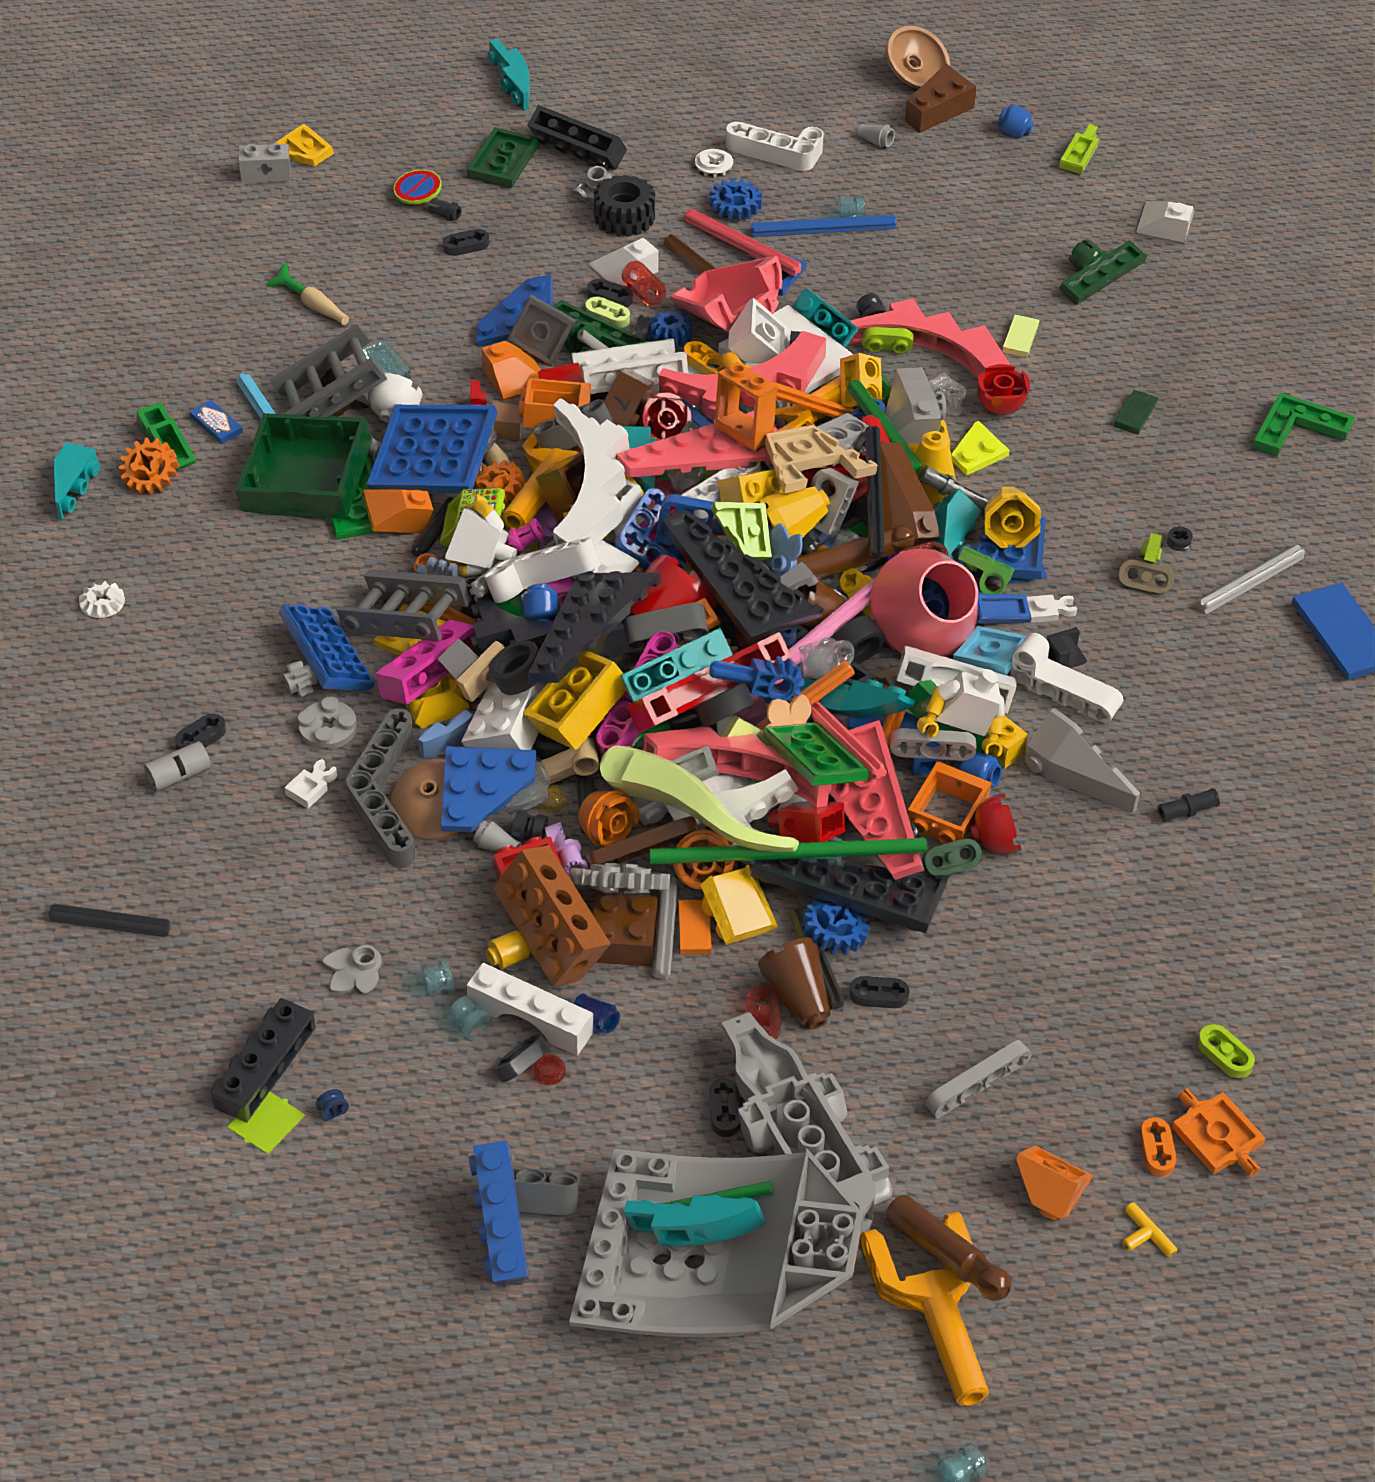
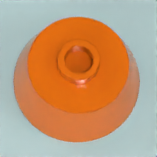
[578,790,639,848]
[673,830,734,890]

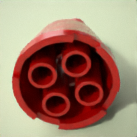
[621,555,718,622]

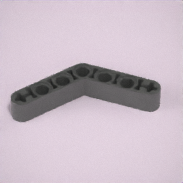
[346,708,415,868]

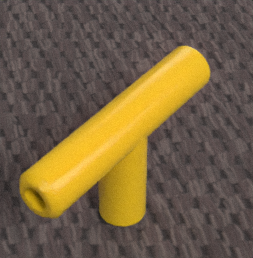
[1122,1202,1177,1257]

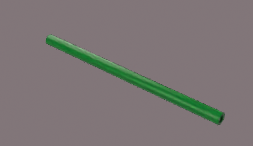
[650,838,927,864]

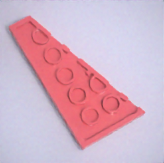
[616,411,778,477]
[829,720,924,880]

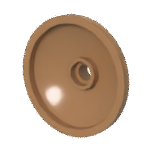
[886,26,950,89]
[390,759,458,841]

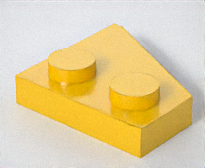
[273,124,334,166]

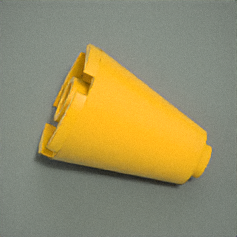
[915,431,956,504]

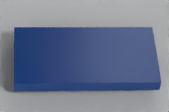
[1292,582,1375,680]
[278,604,375,691]

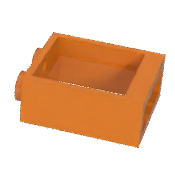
[714,362,778,451]
[518,378,592,428]
[907,761,992,844]

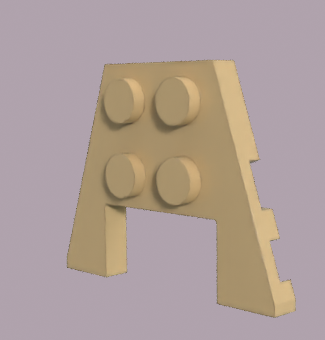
[764,425,878,493]

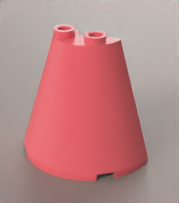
[669,255,782,332]

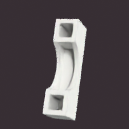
[896,646,1017,714]
[467,963,593,1056]

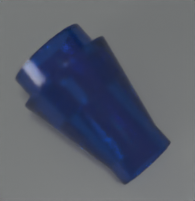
[574,993,620,1033]

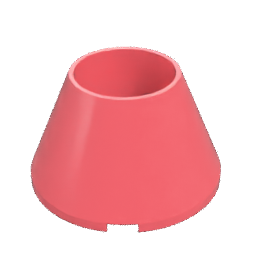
[870,549,978,657]

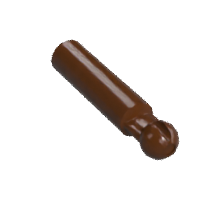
[796,525,915,579]
[886,1195,1012,1301]

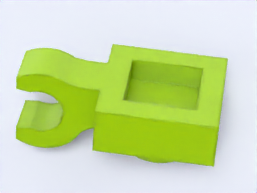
[1139,533,1162,564]

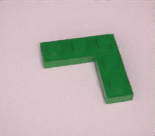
[1253,392,1355,456]

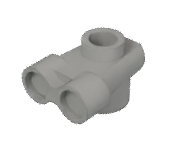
[572,166,612,204]

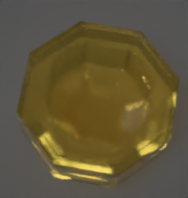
[538,785,566,813]

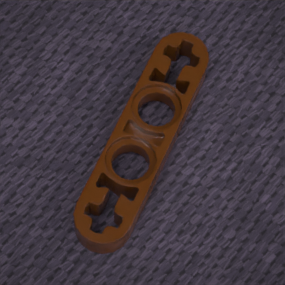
[585,816,699,868]

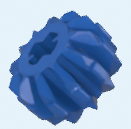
[649,309,692,351]

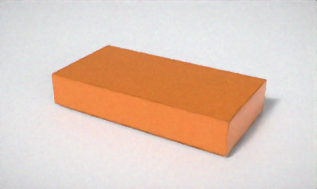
[678,900,711,955]

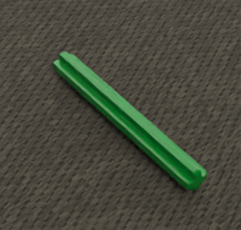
[847,380,922,474]

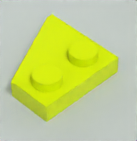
[951,421,1010,476]

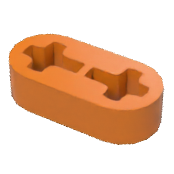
[1140,1117,1176,1177]

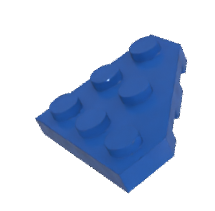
[476,274,554,346]
[958,517,1046,580]
[441,746,536,833]

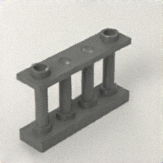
[269,324,387,417]
[336,570,471,641]

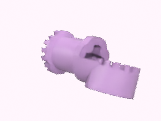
[545,822,588,878]

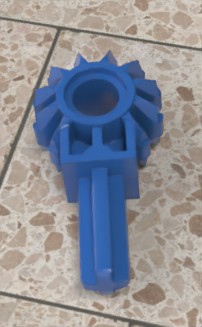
[709,656,804,705]

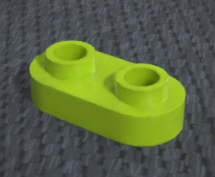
[862,327,913,354]
[1198,1024,1255,1078]

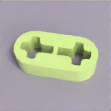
[585,297,630,328]

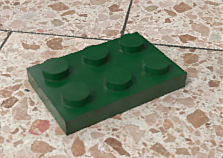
[467,127,539,188]

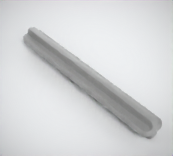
[1197,545,1305,614]

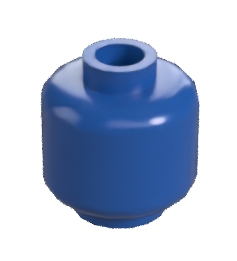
[997,104,1034,139]
[521,584,560,622]
[956,751,1002,788]

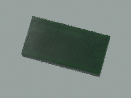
[1114,390,1158,435]

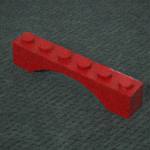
[626,632,792,733]

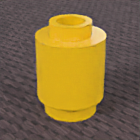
[486,930,532,970]

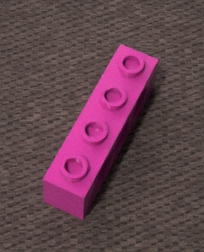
[375,619,475,705]

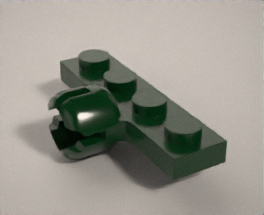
[1060,239,1147,305]
[553,300,645,353]

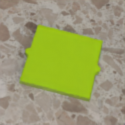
[227,1092,305,1154]

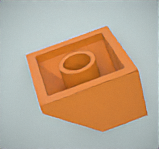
[481,341,541,401]
[362,490,433,533]
[1016,1145,1093,1220]

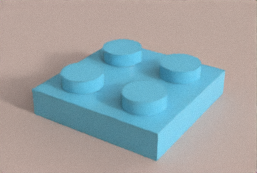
[953,626,1026,675]

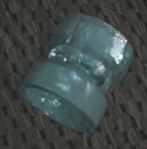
[837,195,865,218]
[447,996,492,1040]
[938,1443,988,1482]

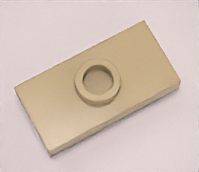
[456,641,504,702]

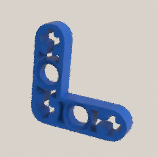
[615,488,688,572]
[653,494,726,560]

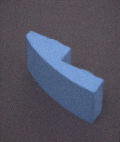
[418,710,474,759]

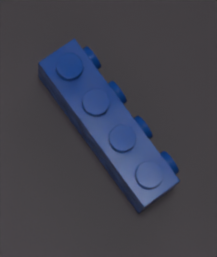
[469,1140,530,1285]

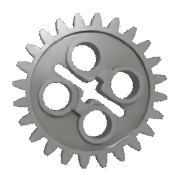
[570,863,670,894]

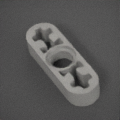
[890,728,976,761]

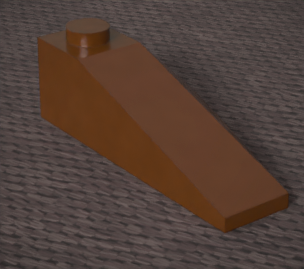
[881,442,940,548]

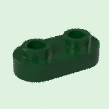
[921,838,982,877]

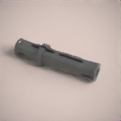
[918,465,991,514]

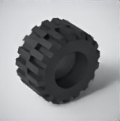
[594,175,655,237]

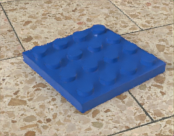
[367,404,498,493]

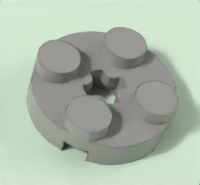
[298,697,357,749]

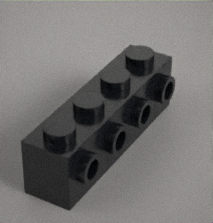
[527,105,627,170]
[211,998,316,1123]

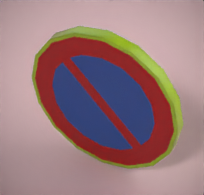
[393,169,442,204]

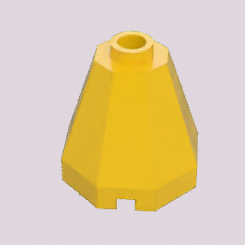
[984,486,1041,548]
[759,487,831,538]

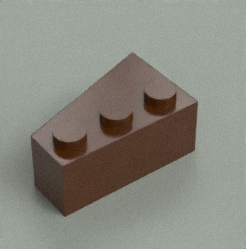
[905,64,976,133]

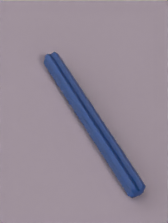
[751,215,897,237]

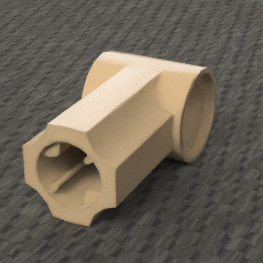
[539,737,599,785]

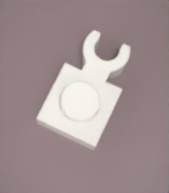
[1027,595,1077,623]
[285,759,337,809]

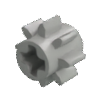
[282,661,318,697]

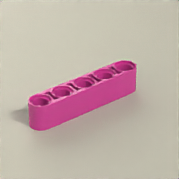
[596,631,678,757]

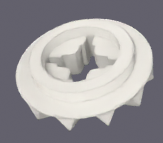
[695,149,733,177]
[79,581,125,618]

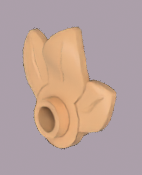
[761,693,811,736]

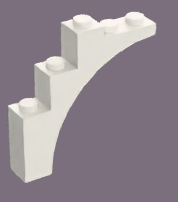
[553,398,630,546]
[628,746,799,846]

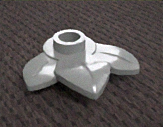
[323,945,382,994]

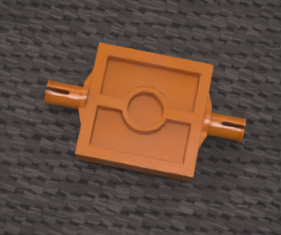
[1171,1088,1265,1177]

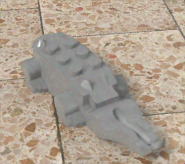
[721,1012,893,1240]

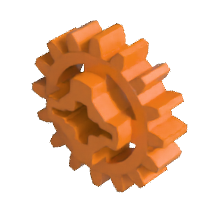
[119,438,179,495]
[473,460,526,507]

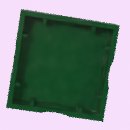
[235,413,372,519]

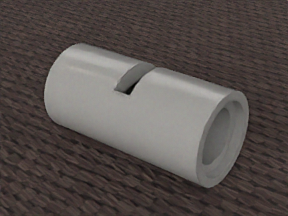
[144,741,211,792]

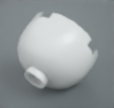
[368,373,423,423]

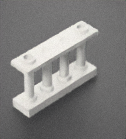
[572,339,688,394]

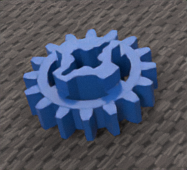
[709,178,762,221]
[801,899,870,955]

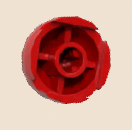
[977,364,1030,415]
[637,392,692,441]
[970,793,1022,855]

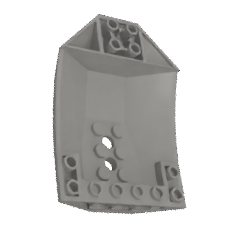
[569,1149,864,1337]

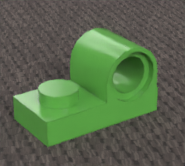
[958,545,1015,594]

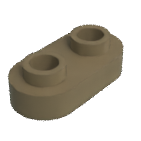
[1119,560,1174,594]

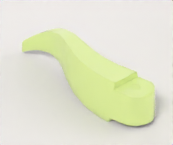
[600,745,799,852]

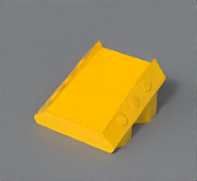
[405,673,470,728]
[701,864,778,945]

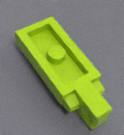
[1059,124,1099,174]

